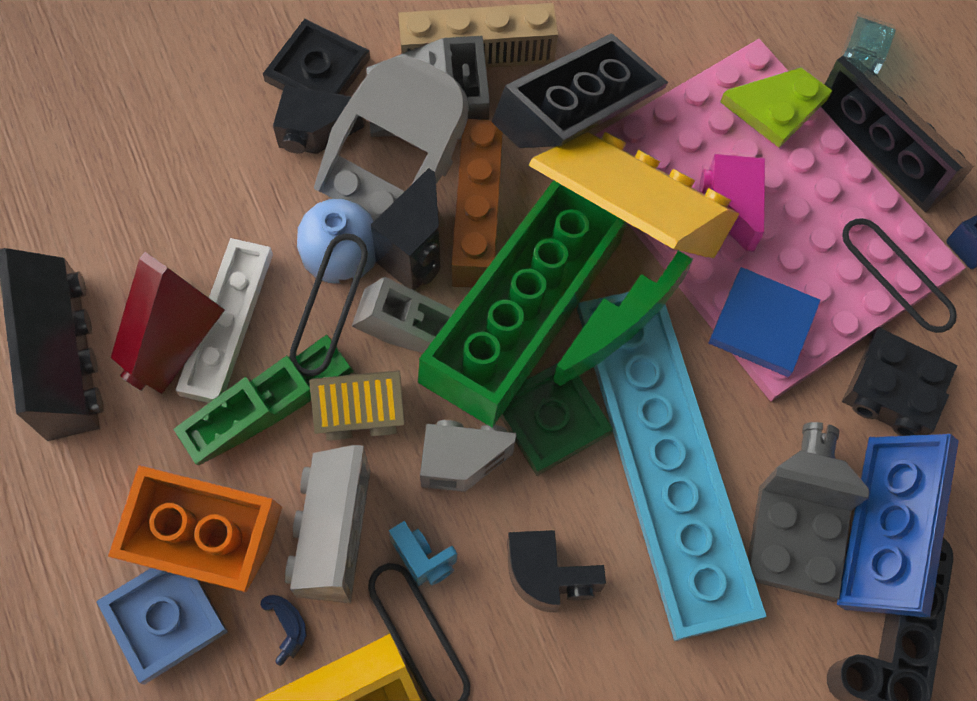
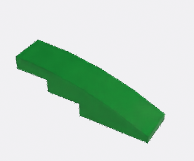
[554,250,693,386]
[173,334,354,466]

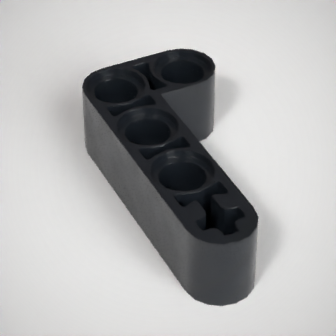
[827,537,954,701]

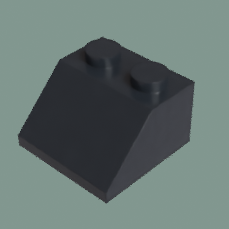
[371,168,441,291]

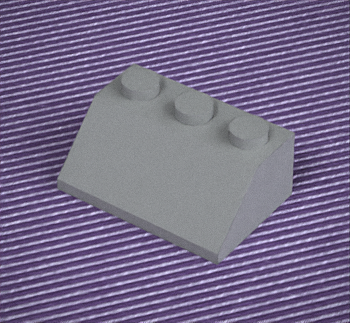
[285,445,371,604]

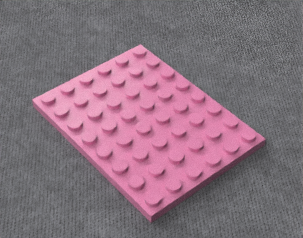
[595,39,966,402]

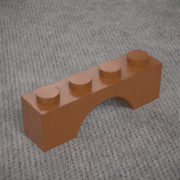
[452,119,503,288]

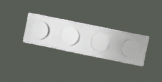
[175,238,273,403]

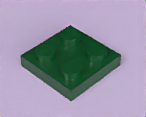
[501,362,613,476]

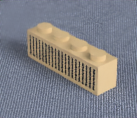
[398,3,558,68]

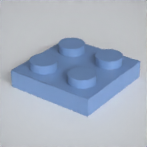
[96,568,228,685]

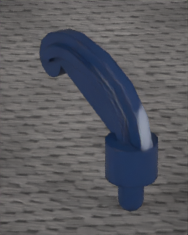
[260,595,307,666]

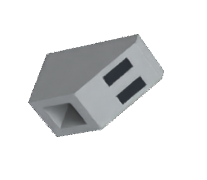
[420,420,516,492]

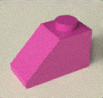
[700,154,765,252]

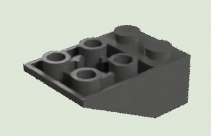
[366,36,490,137]

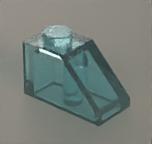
[840,12,896,74]

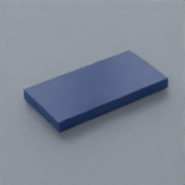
[837,434,959,617]

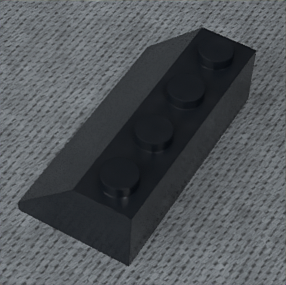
[492,33,668,148]
[821,56,974,212]
[0,248,104,441]

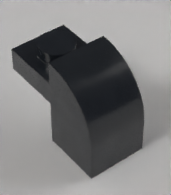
[507,530,606,612]

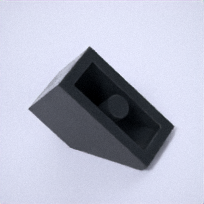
[273,86,366,154]

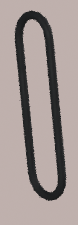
[842,218,957,333]
[289,233,368,376]
[368,563,470,701]

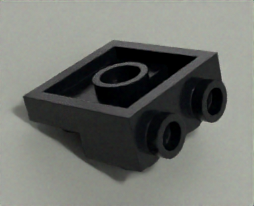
[842,327,958,436]

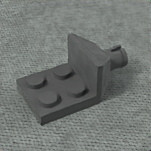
[748,422,869,602]

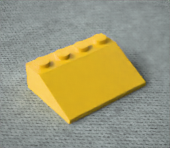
[529,132,739,259]

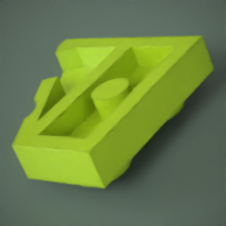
[720,67,832,148]

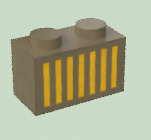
[309,370,405,440]

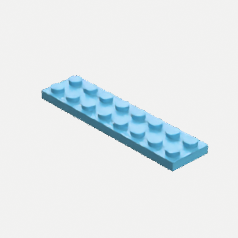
[577,292,767,641]

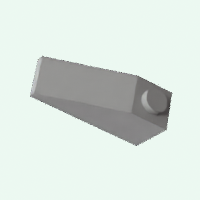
[352,277,455,353]

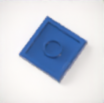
[708,267,821,378]

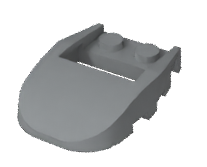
[314,57,469,221]

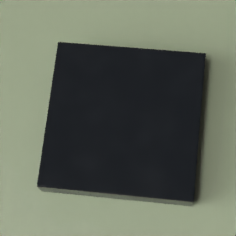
[262,18,370,95]

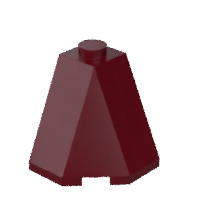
[110,252,225,394]

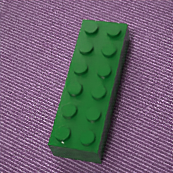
[418,180,627,428]

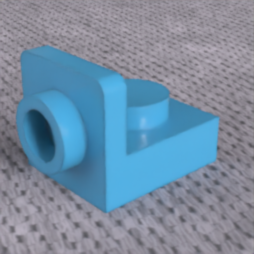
[388,521,458,587]

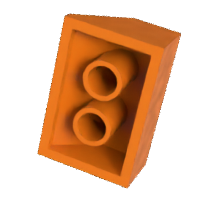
[108,465,282,592]

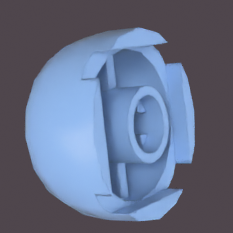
[297,199,376,283]

